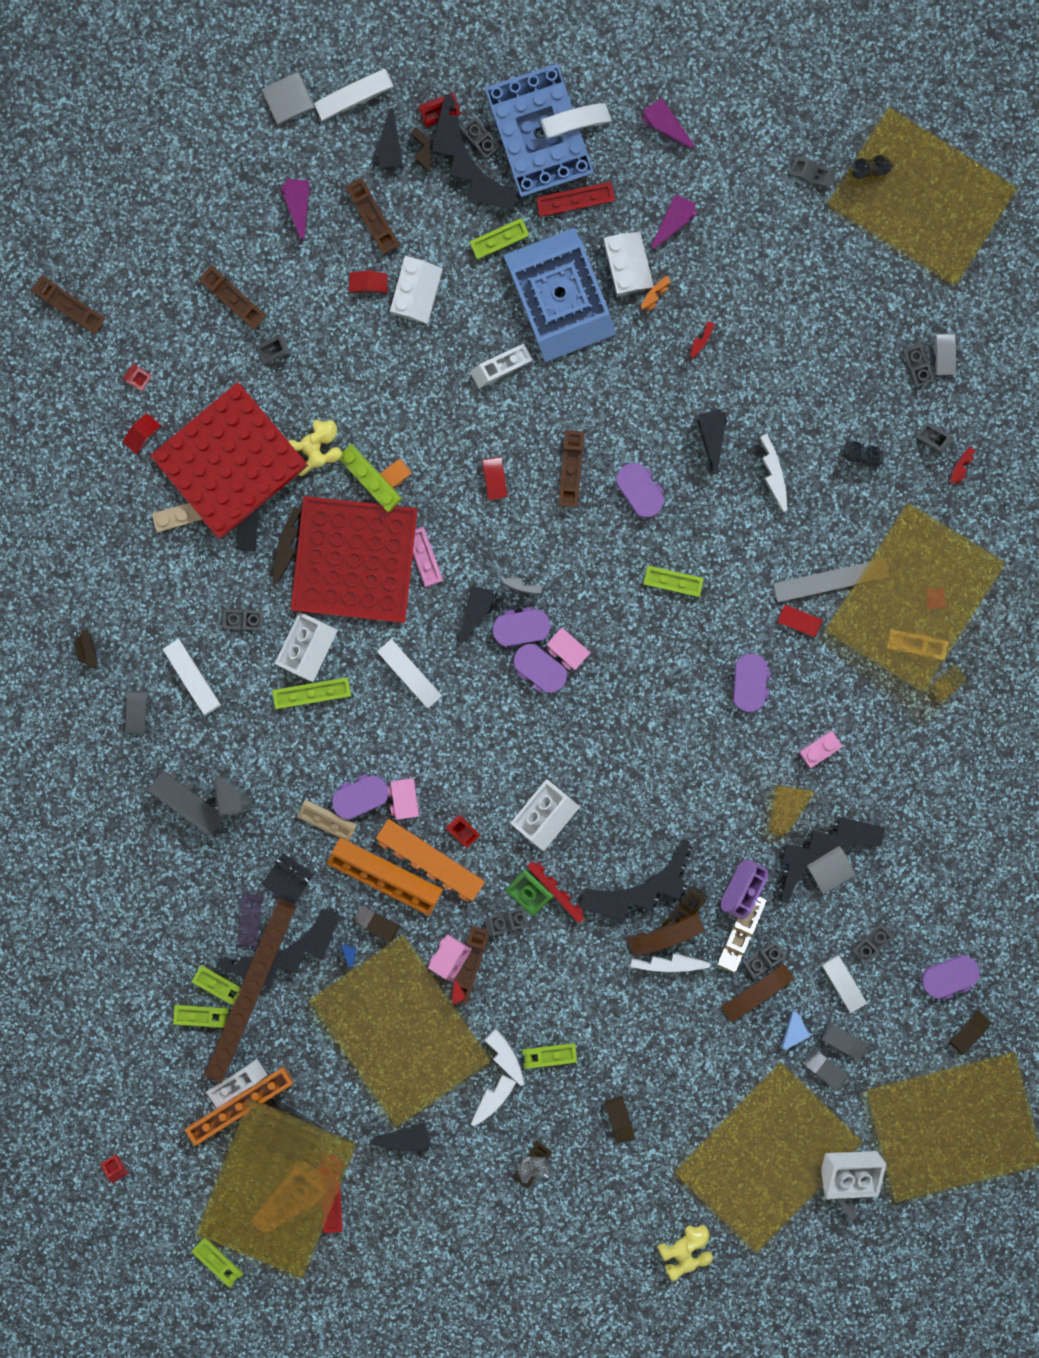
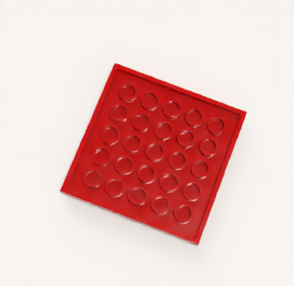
[150,382,309,540]
[291,496,418,623]

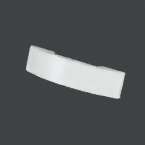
[541,103,612,139]
[377,639,442,708]

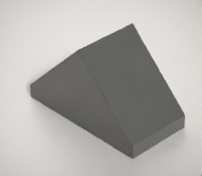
[256,334,291,364]
[916,422,954,455]

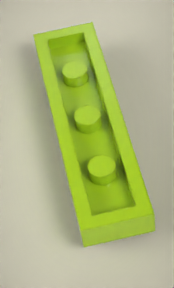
[339,444,403,512]
[272,677,351,709]

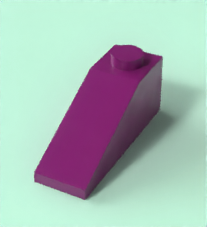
[641,98,694,151]
[281,179,310,241]
[650,194,698,251]

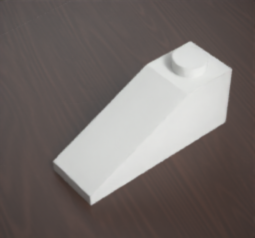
[470,344,533,389]
[206,1059,267,1108]

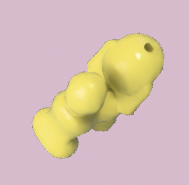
[288,419,342,476]
[657,1225,713,1282]

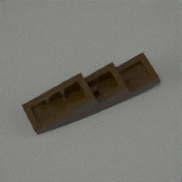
[272,506,302,585]

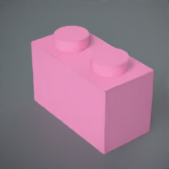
[546,628,590,670]
[798,731,843,768]
[388,778,419,820]
[428,935,472,982]

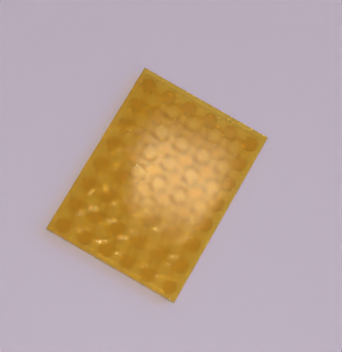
[827,107,1018,286]
[825,503,1006,693]
[309,934,491,1127]
[865,1051,1039,1202]
[674,1062,864,1253]
[196,1098,357,1279]

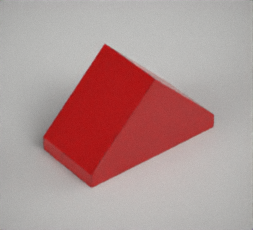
[349,270,388,293]
[122,413,162,454]
[446,814,480,848]

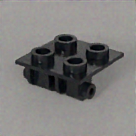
[850,155,894,180]
[843,441,883,467]
[261,853,314,904]

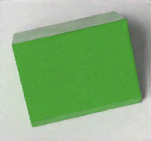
[505,869,553,916]

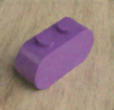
[616,463,664,518]
[493,607,550,647]
[514,644,567,693]
[733,654,770,712]
[332,774,389,819]
[721,859,768,919]
[921,954,980,1000]

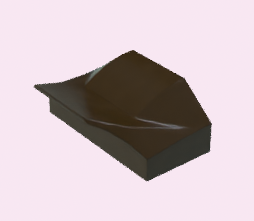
[74,629,99,669]

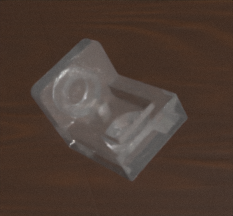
[518,1156,551,1183]

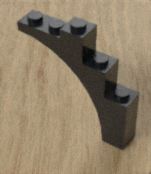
[777,817,885,904]
[579,839,692,921]

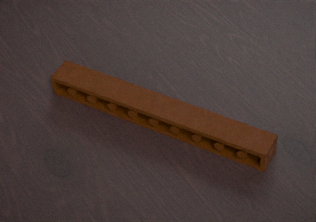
[204,898,297,1083]

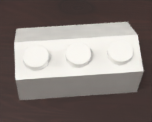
[603,232,654,297]
[390,256,443,324]
[275,612,338,682]
[510,779,580,851]
[821,1151,886,1199]

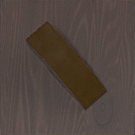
[660,885,708,928]

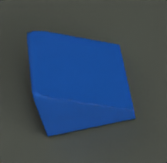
[341,944,356,967]

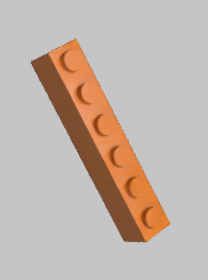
[376,819,485,902]
[327,838,443,916]
[185,1065,294,1146]

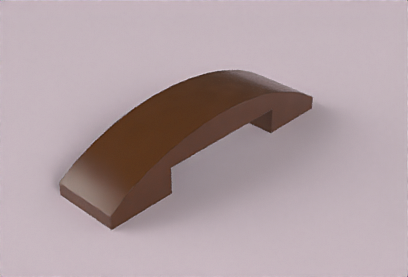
[345,178,400,254]
[199,265,267,330]
[31,275,106,334]
[558,430,584,508]
[626,913,705,956]
[449,926,489,1005]
[720,963,794,1022]

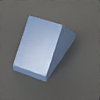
[781,1010,810,1050]

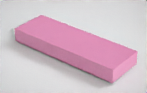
[413,527,443,587]

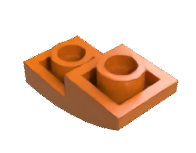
[640,276,671,311]
[380,459,413,488]

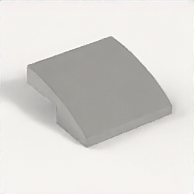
[262,73,315,124]
[503,578,542,595]
[807,846,856,895]

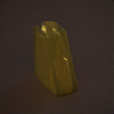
[925,664,967,702]
[767,785,814,837]

